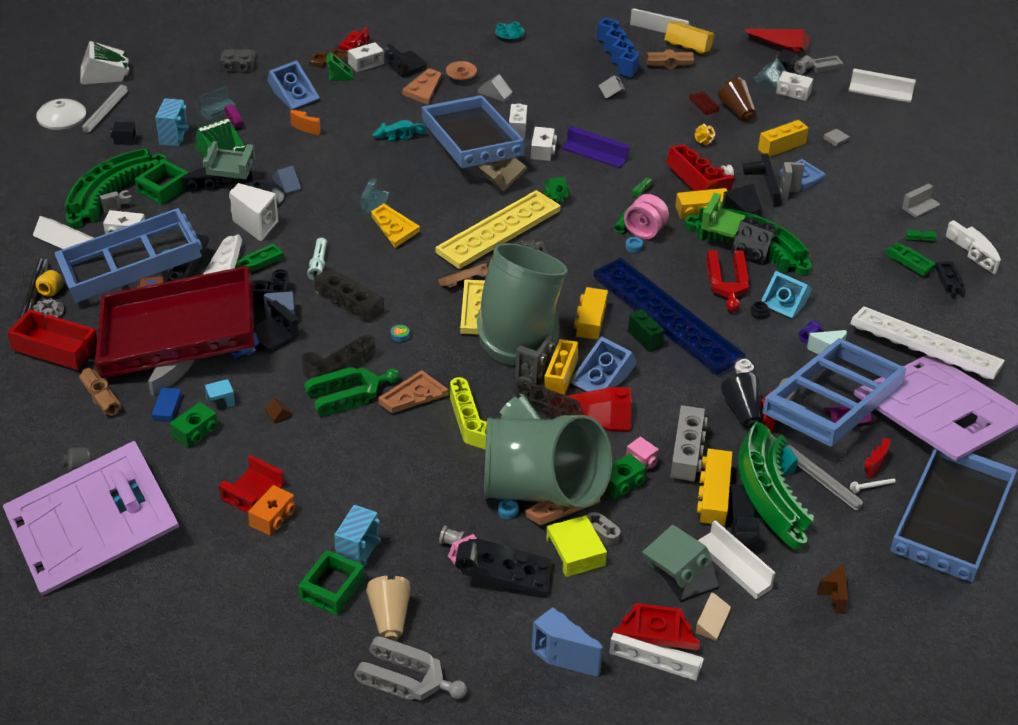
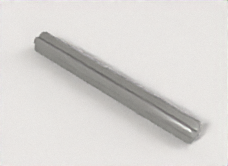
[82,85,127,133]
[784,445,864,511]

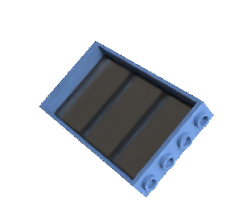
[422,95,525,168]
[890,448,1017,583]

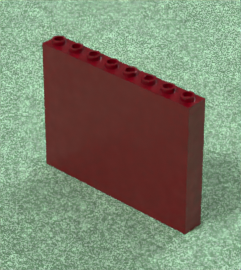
[95,266,255,378]

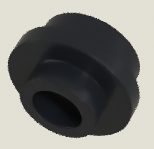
[750,301,769,318]

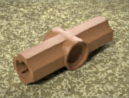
[646,49,694,69]
[79,368,121,416]

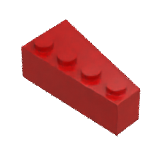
[666,144,735,191]

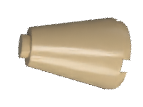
[366,576,411,641]

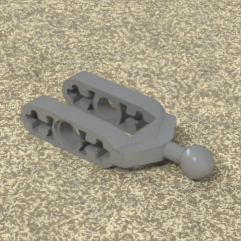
[354,636,467,701]

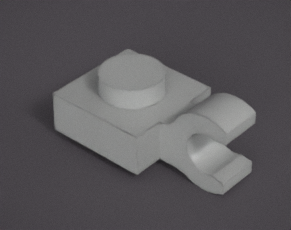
[100,190,132,214]

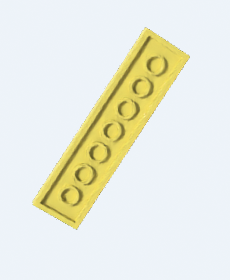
[435,190,561,269]

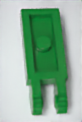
[885,243,936,276]
[235,244,284,274]

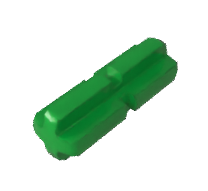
[631,177,653,198]
[906,230,937,242]

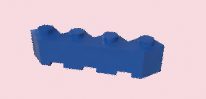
[597,17,640,78]

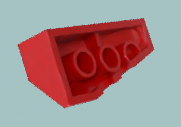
[745,29,811,53]
[551,387,631,432]

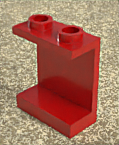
[219,455,285,514]

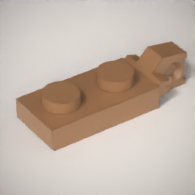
[438,263,488,288]

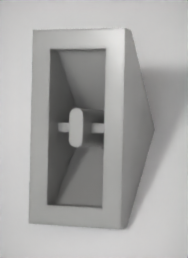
[477,74,512,102]

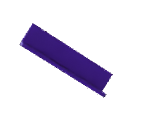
[562,126,630,168]

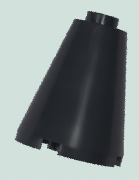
[721,372,762,429]

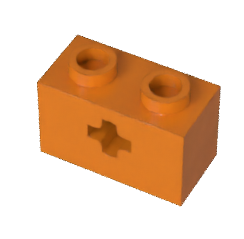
[248,485,295,536]

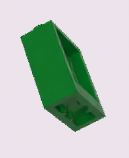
[135,160,189,205]
[298,550,365,616]

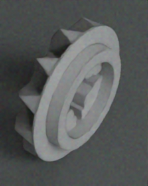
[33,298,64,320]

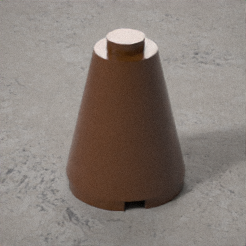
[718,77,756,121]

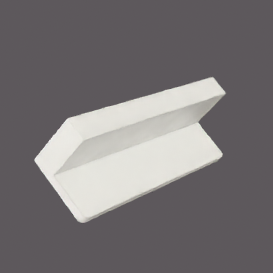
[630,9,691,33]
[849,69,916,102]
[33,216,94,249]
[698,520,775,599]
[609,633,703,681]

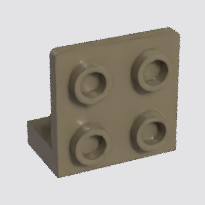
[477,158,527,191]

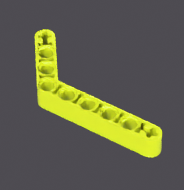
[450,377,487,450]

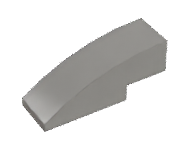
[148,360,194,396]

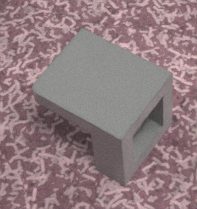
[598,76,626,98]

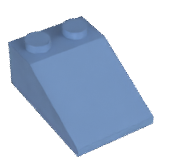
[267,60,320,110]
[570,336,637,392]

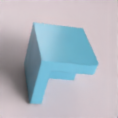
[205,379,235,408]

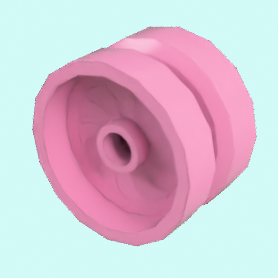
[624,194,669,239]

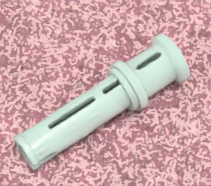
[307,238,327,281]

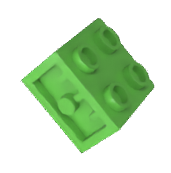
[701,193,745,238]

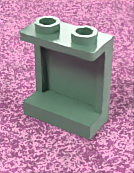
[203,141,255,179]
[642,525,712,588]

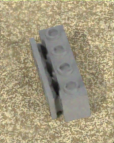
[670,405,708,482]

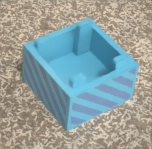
[155,98,189,146]
[335,505,380,566]

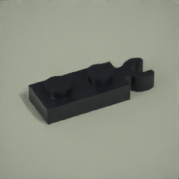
[935,261,966,298]

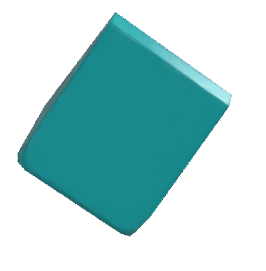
[779,446,798,477]

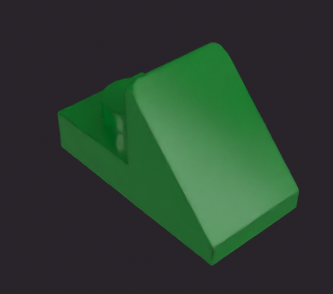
[326,52,353,81]

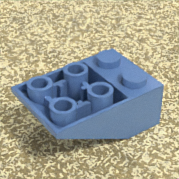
[532,607,603,677]

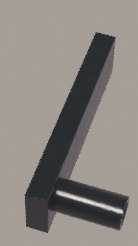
[742,153,780,207]

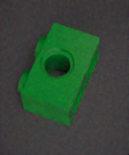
[170,402,218,448]
[605,453,647,499]

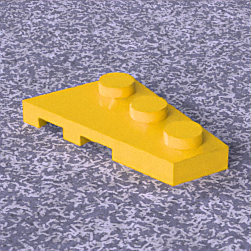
[371,204,420,248]

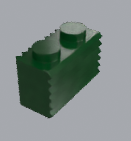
[627,309,665,352]

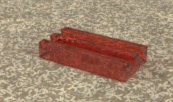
[689,91,719,115]

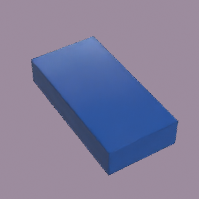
[151,387,182,422]

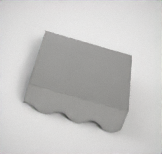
[824,128,850,147]

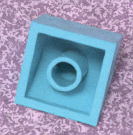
[761,271,813,318]

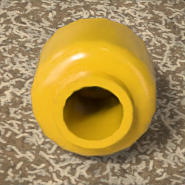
[35,270,64,297]

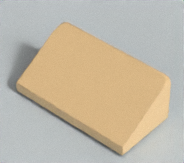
[696,592,731,641]

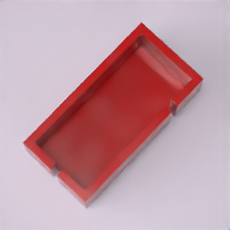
[7,309,97,370]

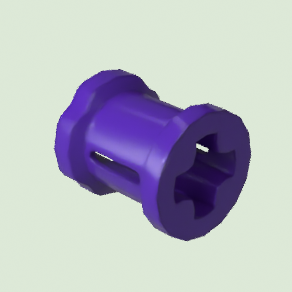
[798,320,823,344]

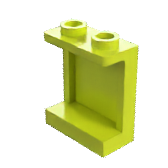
[546,515,607,577]

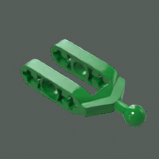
[304,367,400,416]

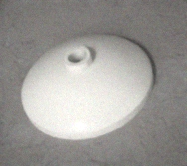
[36,99,86,130]

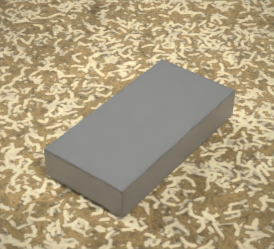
[812,56,844,73]

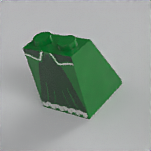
[195,118,245,157]

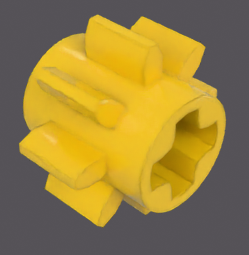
[695,124,715,145]

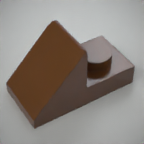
[817,566,848,614]

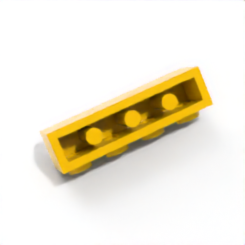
[697,449,732,526]

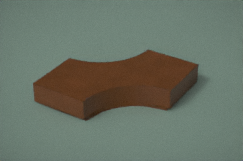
[309,48,348,68]

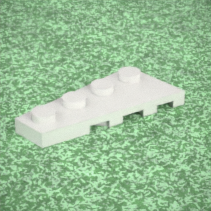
[203,234,242,274]

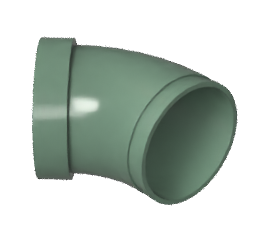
[477,243,567,366]
[484,415,612,507]

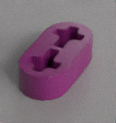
[224,104,243,129]

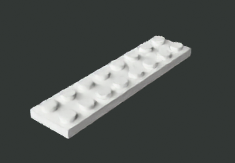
[850,306,1005,379]

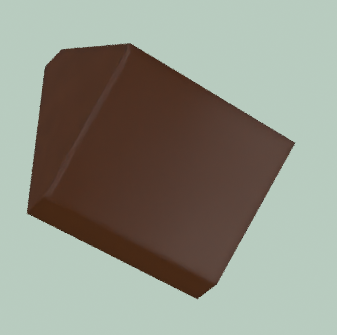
[265,397,292,423]

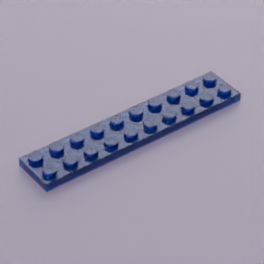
[593,258,746,375]

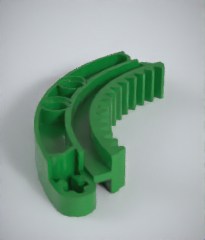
[65,148,167,229]
[684,208,812,276]
[738,421,814,550]

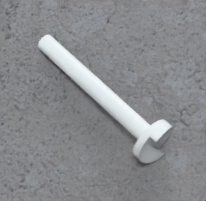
[850,478,896,494]

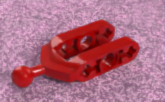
[706,250,749,312]

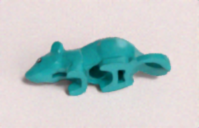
[372,120,426,142]

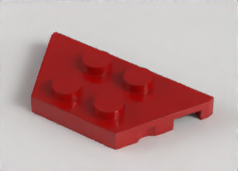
[612,603,700,650]

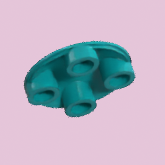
[495,22,525,39]

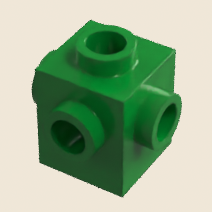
[544,177,570,203]

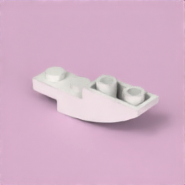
[946,220,1001,275]

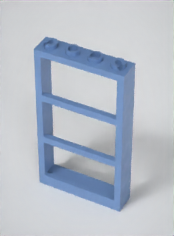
[54,208,202,303]
[763,338,906,447]

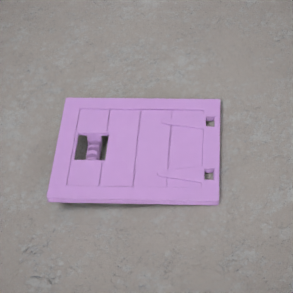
[854,355,1018,461]
[3,441,179,596]

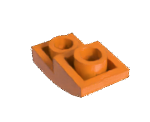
[290,110,321,135]

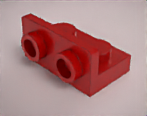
[338,27,370,51]

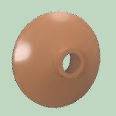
[446,61,477,80]

